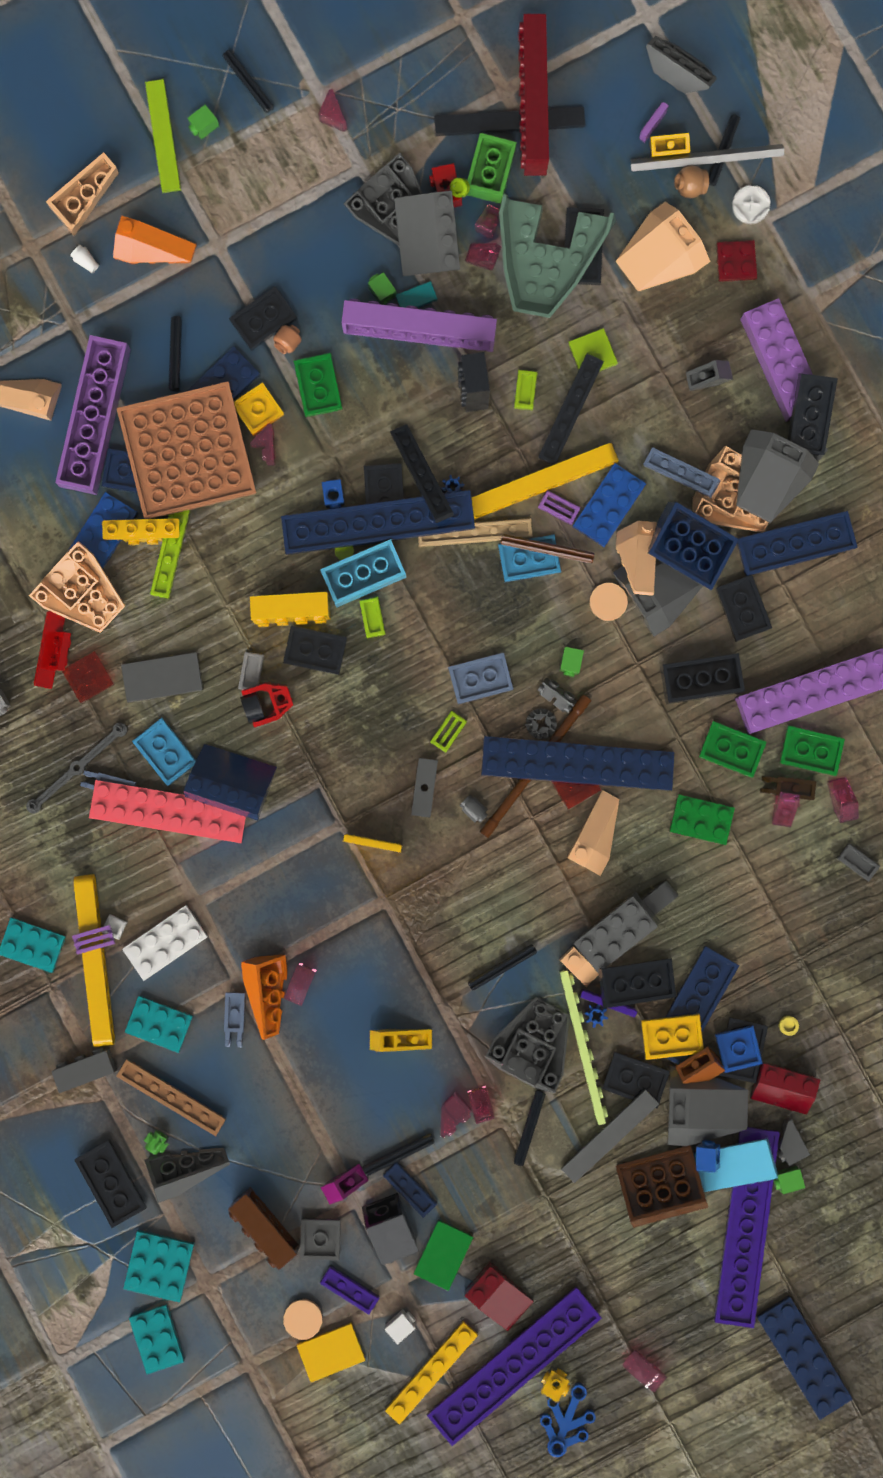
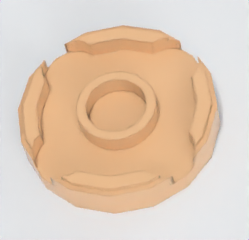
[590,583,628,621]
[284,1299,322,1339]

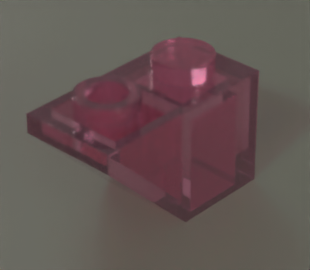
[440,1092,472,1138]

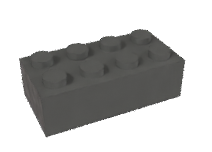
[573,892,660,973]

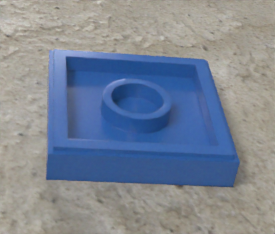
[715,1025,763,1073]

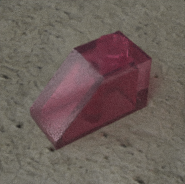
[827,777,859,823]
[284,963,317,1006]

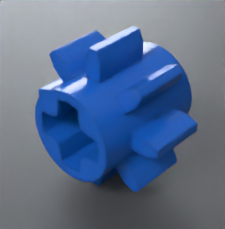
[441,475,464,493]
[584,1004,608,1028]

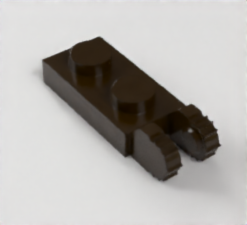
[760,776,817,801]

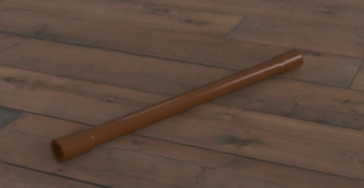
[479,694,591,838]

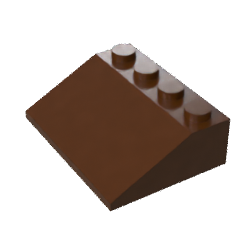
[616,1145,709,1228]

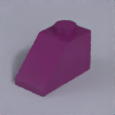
[320,1164,369,1204]

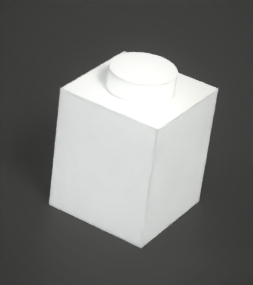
[385,1309,416,1345]

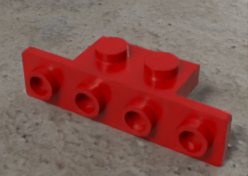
[34,611,71,689]

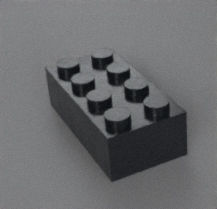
[457,352,490,412]
[660,653,745,705]

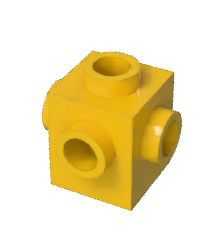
[541,1368,571,1403]

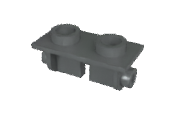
[538,678,577,713]

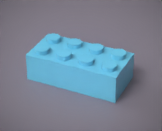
[320,539,407,607]

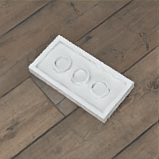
[122,905,208,981]

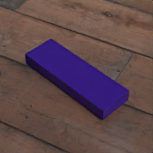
[579,989,637,1018]
[320,1265,380,1315]

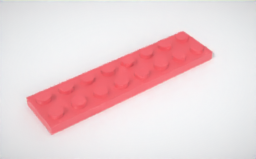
[89,780,246,843]

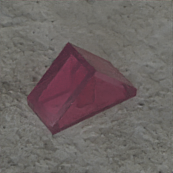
[318,89,347,132]
[467,1086,495,1124]

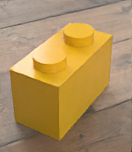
[650,133,690,157]

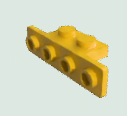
[102,518,180,545]

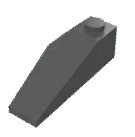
[144,1148,230,1203]

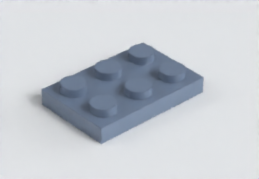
[448,653,513,704]

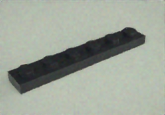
[538,353,604,465]
[390,424,454,523]

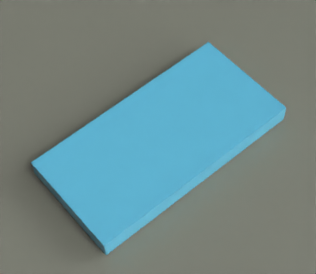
[693,1138,778,1192]

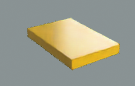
[343,834,403,852]
[641,1014,704,1060]
[297,1322,366,1382]

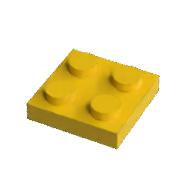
[234,382,284,436]

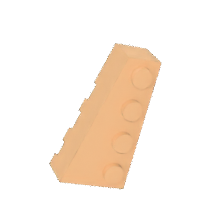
[46,152,119,236]

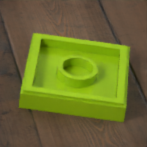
[568,328,618,372]

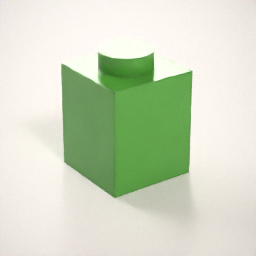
[188,105,219,140]
[368,272,397,305]
[560,647,584,677]
[773,1166,805,1194]

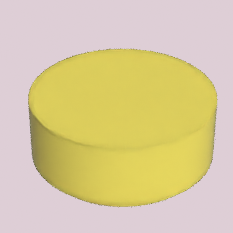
[778,1016,799,1036]

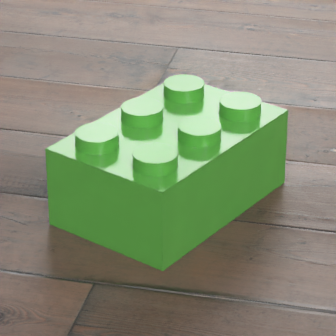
[467,133,517,204]

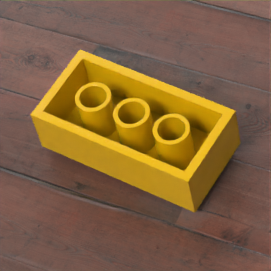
[250,592,331,627]

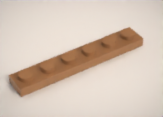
[116,1059,227,1136]

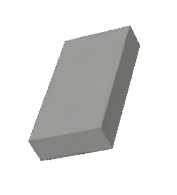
[238,652,264,693]

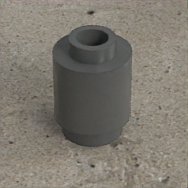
[460,795,488,823]

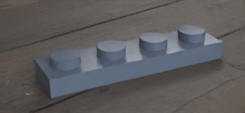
[644,447,720,498]

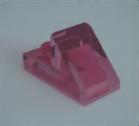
[475,204,500,239]
[465,243,501,270]
[250,424,275,466]
[772,792,800,827]

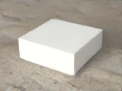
[101,914,128,940]

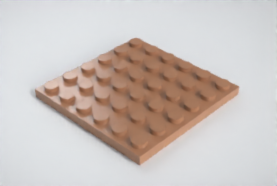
[117,382,257,519]

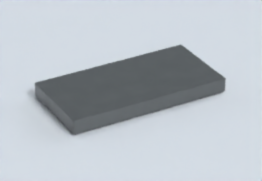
[121,652,203,703]

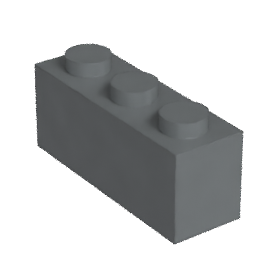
[51,1047,117,1093]

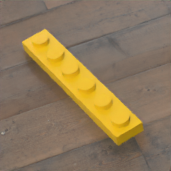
[385,1320,478,1425]

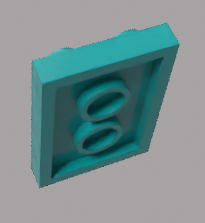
[0,917,66,973]
[124,996,193,1053]
[129,1304,185,1374]

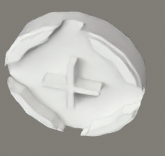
[732,185,770,224]

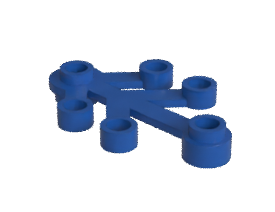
[540,1383,596,1457]

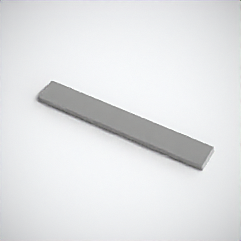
[630,144,784,171]

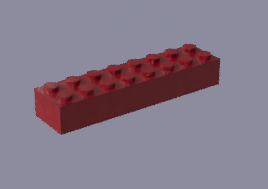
[518,14,549,176]

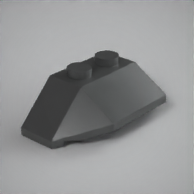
[646,36,717,94]

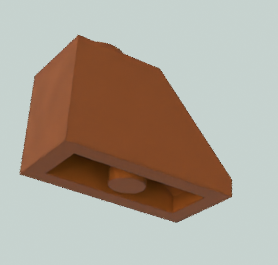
[676,1047,725,1084]

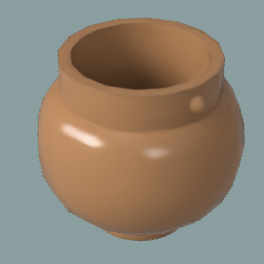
[674,165,709,198]

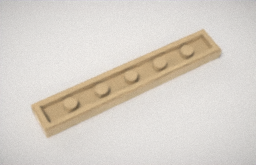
[418,518,533,547]

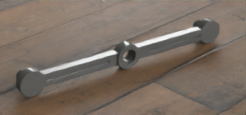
[26,723,128,814]

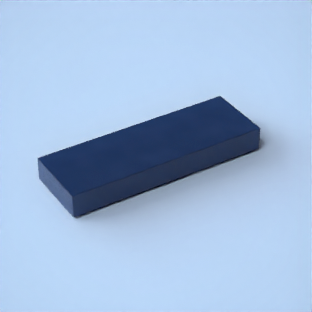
[383,1162,437,1218]

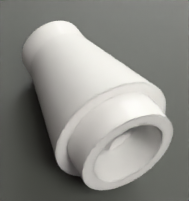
[71,245,99,273]

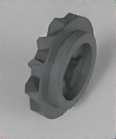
[526,708,557,739]

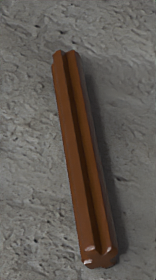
[501,534,594,563]

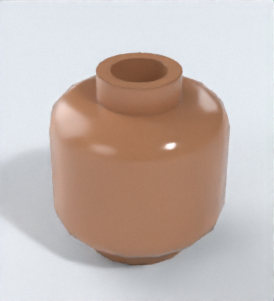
[273,325,302,354]

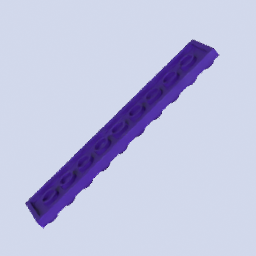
[714,1127,780,1328]
[427,1286,602,1446]

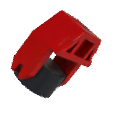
[240,682,293,727]

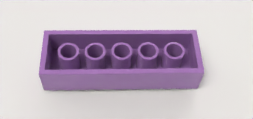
[740,298,813,422]

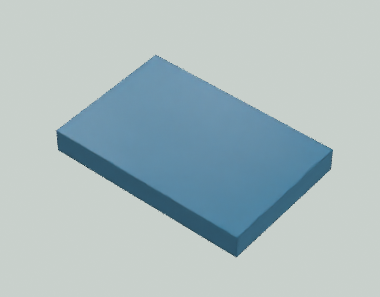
[498,535,561,582]
[132,718,196,786]

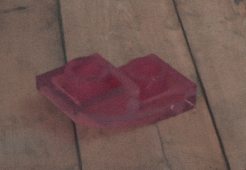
[622,1350,667,1392]

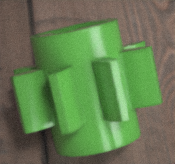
[144,1130,169,1155]

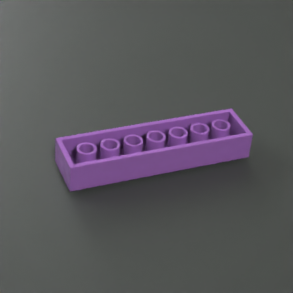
[342,299,497,352]
[55,335,131,495]
[735,648,883,734]

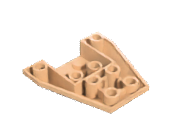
[616,202,710,292]
[692,446,769,532]
[29,541,125,633]

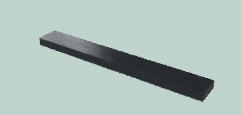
[434,107,585,136]

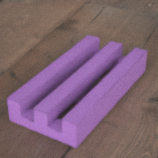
[639,102,668,143]
[538,490,580,525]
[72,925,116,955]

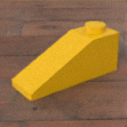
[370,1029,432,1052]

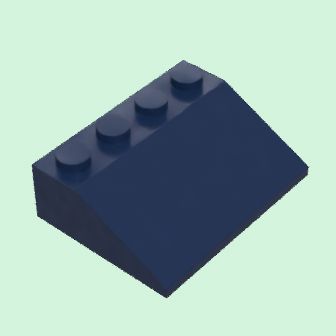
[648,502,739,590]
[184,744,277,821]

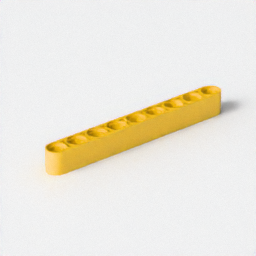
[472,443,619,520]
[73,874,115,1047]

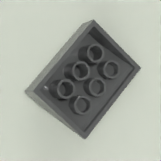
[394,191,460,276]

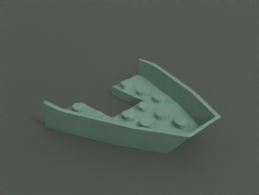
[499,194,616,318]

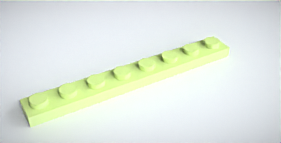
[559,969,608,1125]

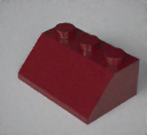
[750,1061,821,1115]

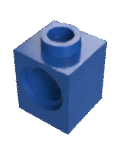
[322,479,345,509]
[696,1140,720,1173]

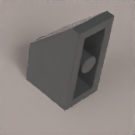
[686,360,733,391]
[777,1117,810,1166]

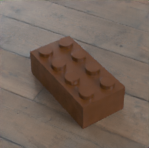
[228,1187,300,1270]

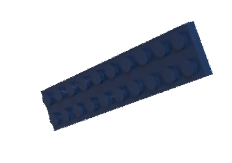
[281,490,475,555]
[481,736,674,791]

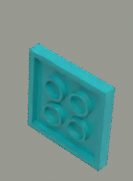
[123,1230,195,1302]

